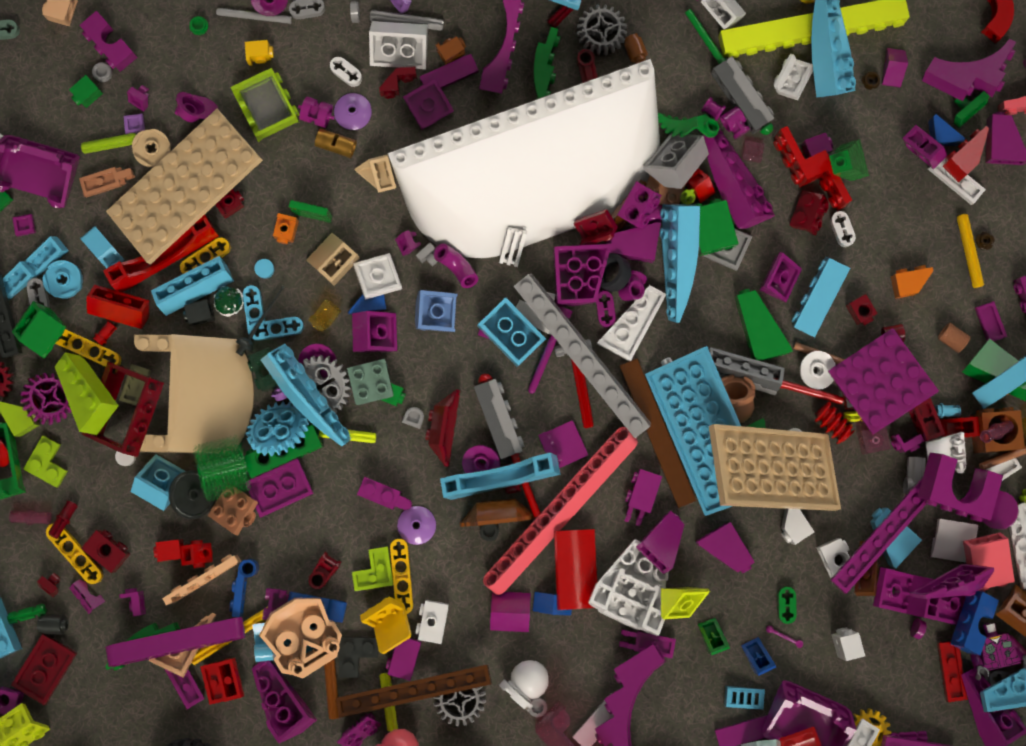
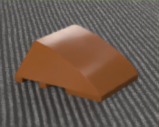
[460,498,536,527]

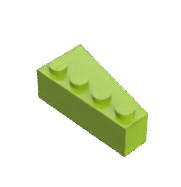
[55,352,119,435]

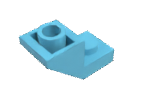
[80,226,125,268]

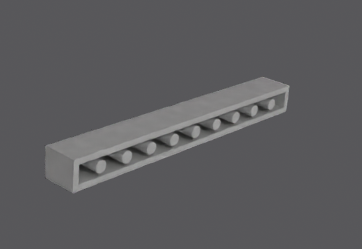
[514,273,651,438]

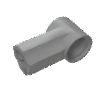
[903,457,926,494]

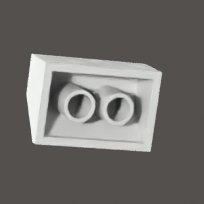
[369,21,428,69]

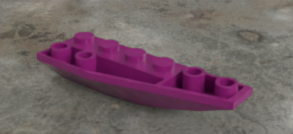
[703,128,775,229]

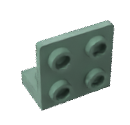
[347,359,394,405]

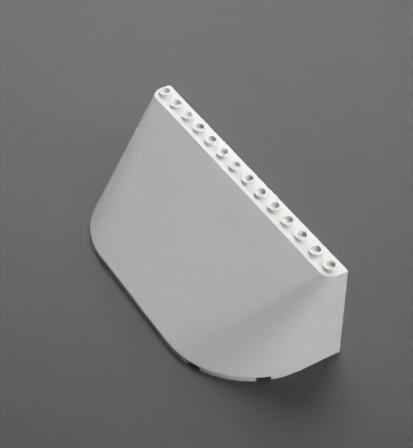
[388,59,660,258]

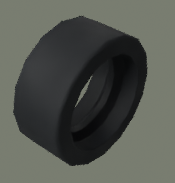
[600,253,631,292]

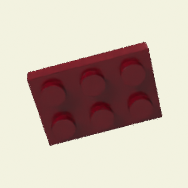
[11,634,78,705]

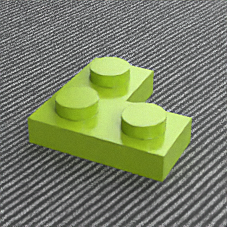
[23,435,68,488]
[352,547,393,591]

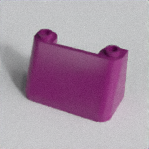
[0,135,80,208]
[762,680,857,746]

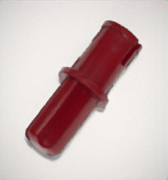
[49,501,78,539]

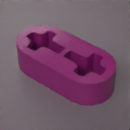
[596,291,616,328]

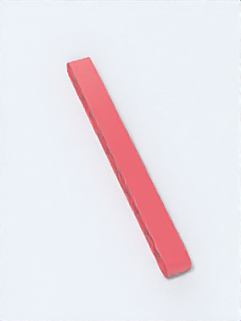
[483,427,638,595]

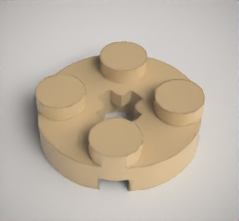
[132,129,171,167]

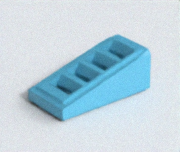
[724,686,765,709]

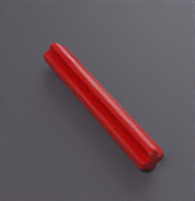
[571,359,594,428]

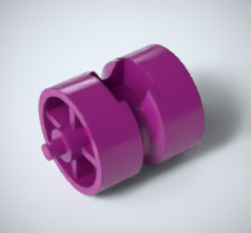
[298,96,335,128]

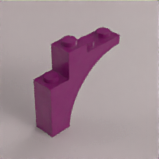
[922,39,1016,101]

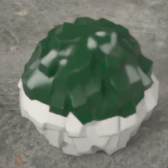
[214,286,244,317]

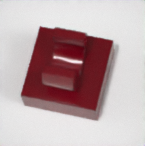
[37,573,60,598]

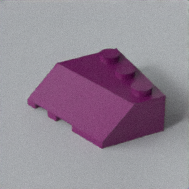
[553,244,612,307]

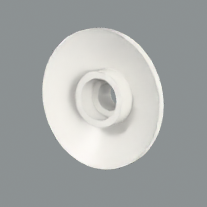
[800,351,836,389]

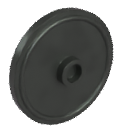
[169,470,215,519]

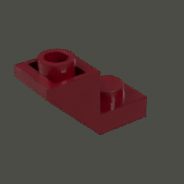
[379,66,417,99]

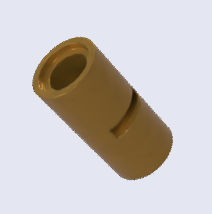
[315,128,357,158]

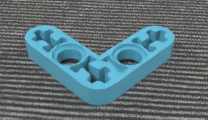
[243,285,304,341]

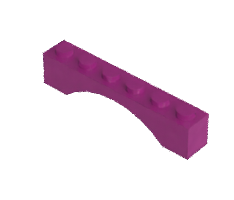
[479,0,524,94]

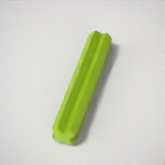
[81,133,136,154]

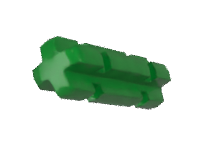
[7,604,47,624]

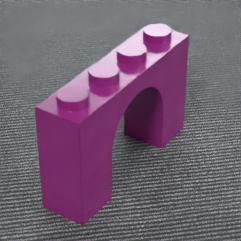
[917,452,1003,522]

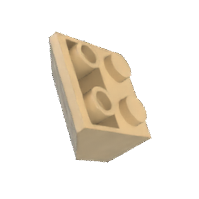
[306,233,360,286]

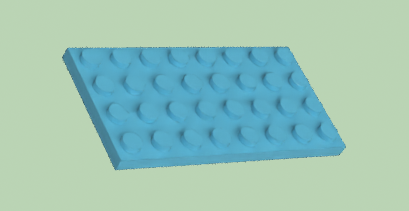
[645,346,741,516]

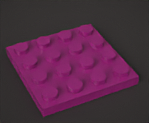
[828,328,939,435]

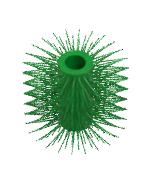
[193,435,251,501]

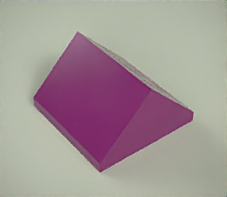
[760,252,802,302]
[490,592,531,632]

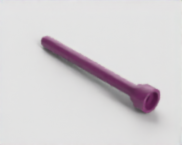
[528,306,573,394]

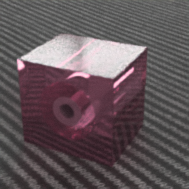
[857,427,891,455]

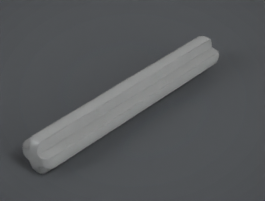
[370,10,444,30]

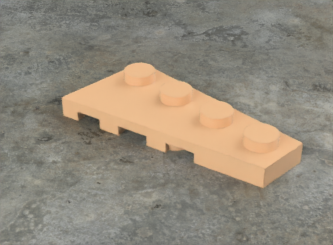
[162,554,241,605]

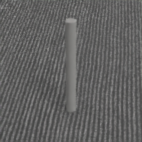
[216,8,292,24]

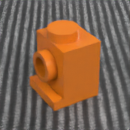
[273,213,299,244]

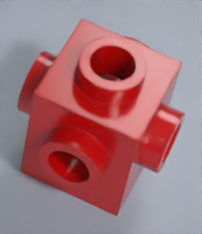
[180,540,213,568]

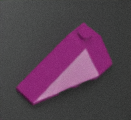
[961,668,1026,746]

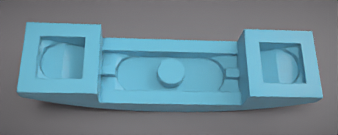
[972,356,1026,409]

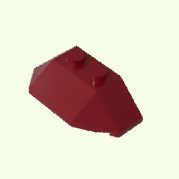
[426,389,461,467]

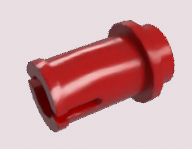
[93,321,117,345]

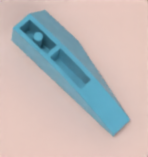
[811,0,856,98]
[660,204,700,323]
[261,344,351,446]

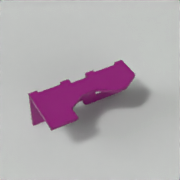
[69,579,105,614]

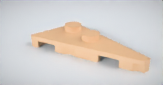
[149,613,216,678]

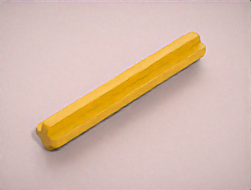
[957,214,984,288]

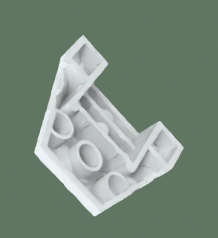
[588,539,669,636]

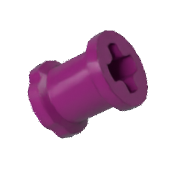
[701,97,726,121]

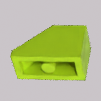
[0,402,40,437]

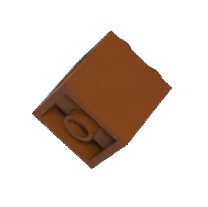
[970,407,1025,453]

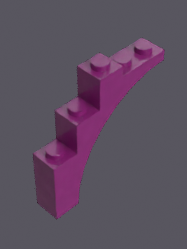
[595,644,667,746]

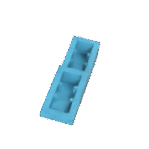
[3,236,69,301]

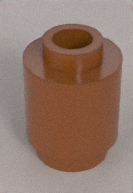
[624,33,648,64]

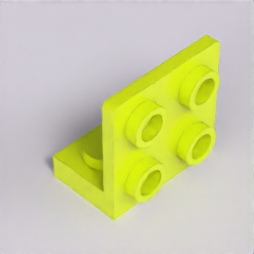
[0,703,50,746]

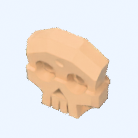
[259,598,342,678]

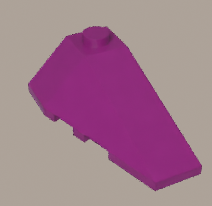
[910,564,994,599]
[252,661,317,744]

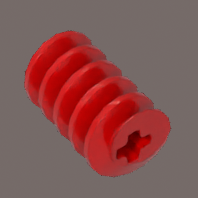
[814,401,855,444]

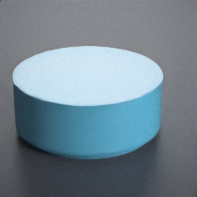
[254,259,275,279]

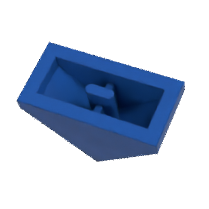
[928,114,965,147]
[533,592,572,615]
[741,637,776,676]

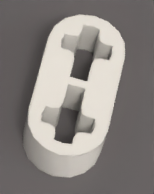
[330,57,362,87]
[830,211,856,247]

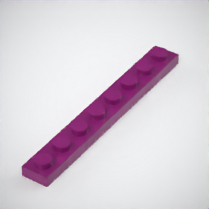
[830,477,926,594]

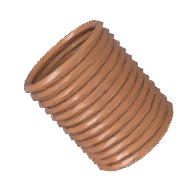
[938,323,970,353]

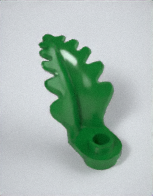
[658,113,719,138]

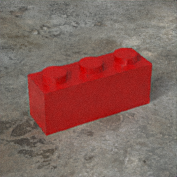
[87,285,149,329]

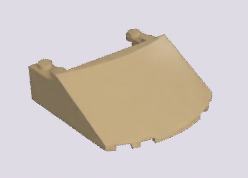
[134,334,254,454]

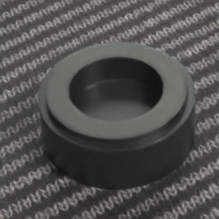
[480,524,499,541]

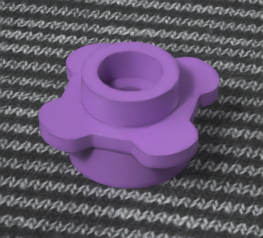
[271,387,287,401]

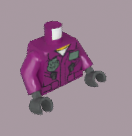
[970,623,1026,680]

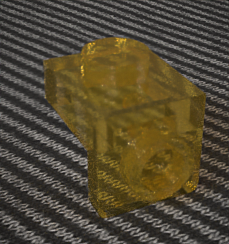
[308,299,342,332]

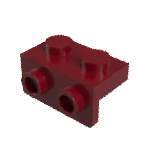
[790,190,829,236]
[573,209,618,245]

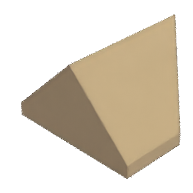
[354,154,396,193]

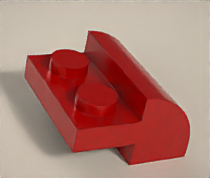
[200,657,245,705]

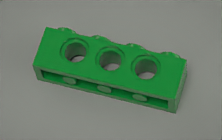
[244,425,324,479]

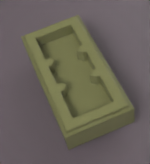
[119,364,151,406]

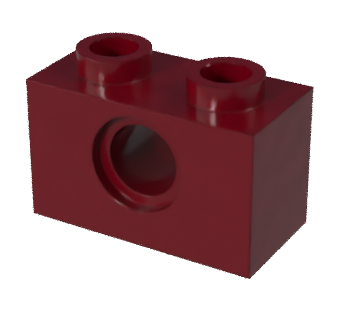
[81,529,130,573]

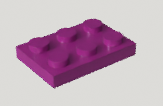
[245,458,314,518]

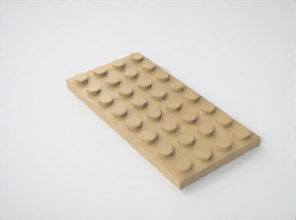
[106,109,263,264]
[709,424,841,511]

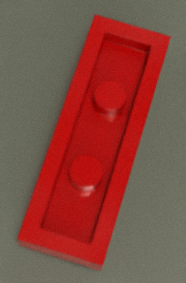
[937,641,968,702]

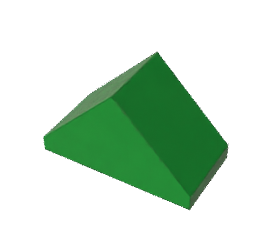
[698,618,730,655]

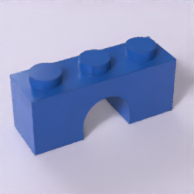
[950,591,999,655]

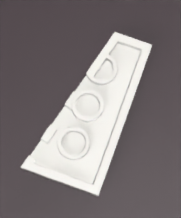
[597,285,666,361]
[1009,502,1026,589]

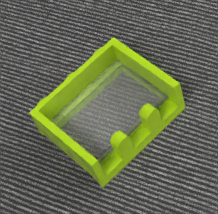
[231,68,299,142]

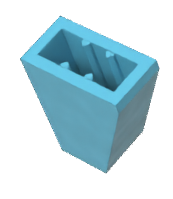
[870,508,922,569]

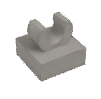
[416,243,438,267]

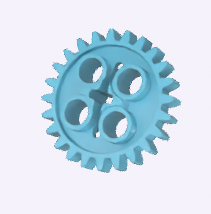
[246,401,309,456]

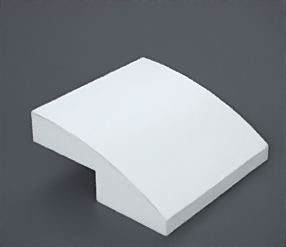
[931,519,978,562]

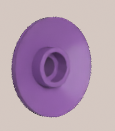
[334,93,372,130]
[397,506,436,545]

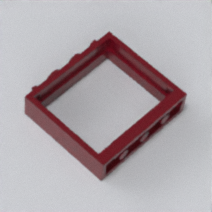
[81,362,164,457]

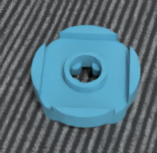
[43,260,83,299]

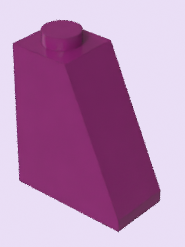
[985,112,1026,165]
[606,222,661,263]
[636,511,685,574]
[695,522,755,574]

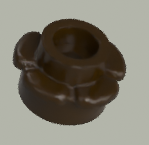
[861,72,880,90]
[976,231,995,250]

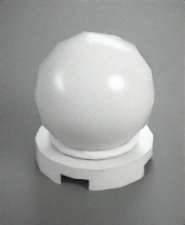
[499,660,549,711]

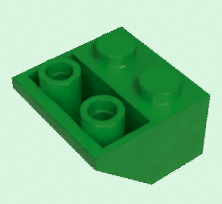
[12,301,66,358]

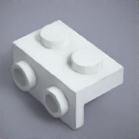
[774,54,813,100]

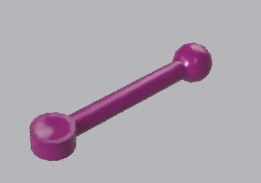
[766,625,803,648]

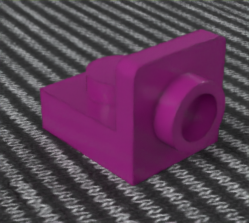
[119,588,146,616]

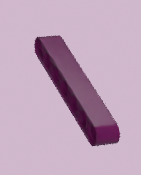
[105,617,246,667]

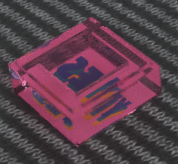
[742,140,764,163]

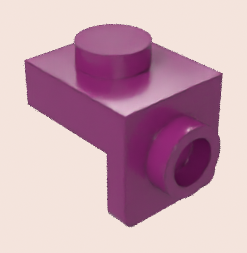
[890,434,925,453]

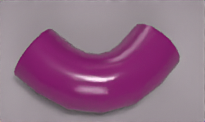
[434,243,478,288]

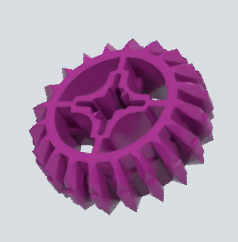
[20,373,72,425]

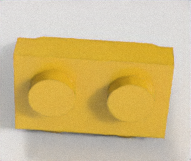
[360,596,411,654]

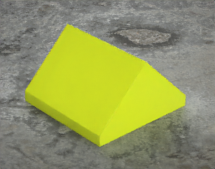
[661,587,710,619]

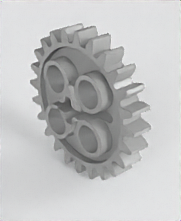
[301,355,352,413]

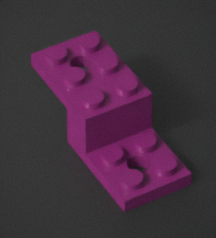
[873,567,966,625]

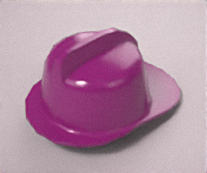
[175,92,219,123]

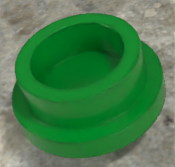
[189,16,209,35]

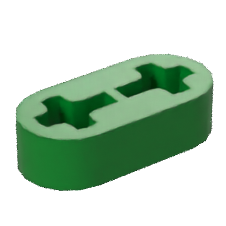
[777,586,797,624]

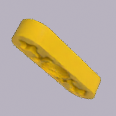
[180,238,231,274]

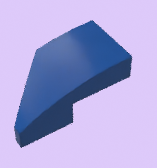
[348,294,386,315]

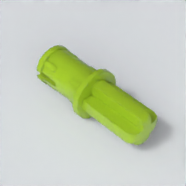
[680,189,695,205]

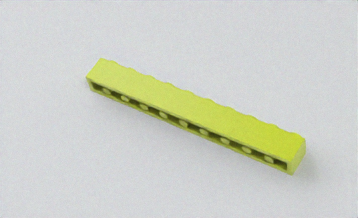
[718,0,910,58]

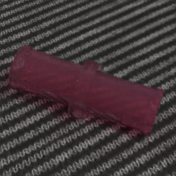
[980,420,1014,443]
[9,510,52,525]

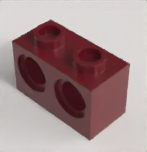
[909,398,945,442]

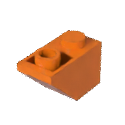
[891,265,933,299]

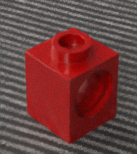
[686,168,716,203]
[153,539,184,562]

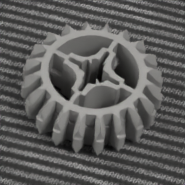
[577,4,627,56]
[433,687,486,726]

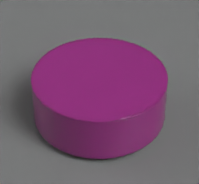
[910,618,927,639]

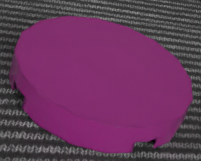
[982,491,1019,530]

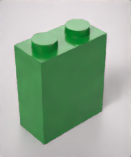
[696,199,739,257]

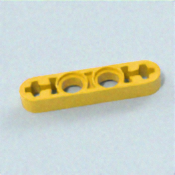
[55,329,121,369]
[46,524,104,584]
[390,539,414,614]

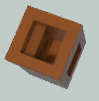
[436,36,466,65]

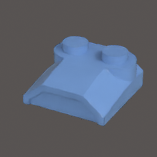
[415,290,457,332]

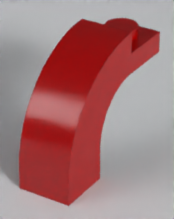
[981,0,1014,44]

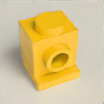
[245,40,274,66]

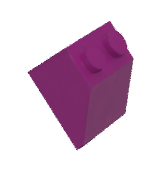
[352,311,397,353]

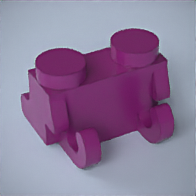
[262,588,289,620]

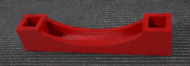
[103,214,219,293]

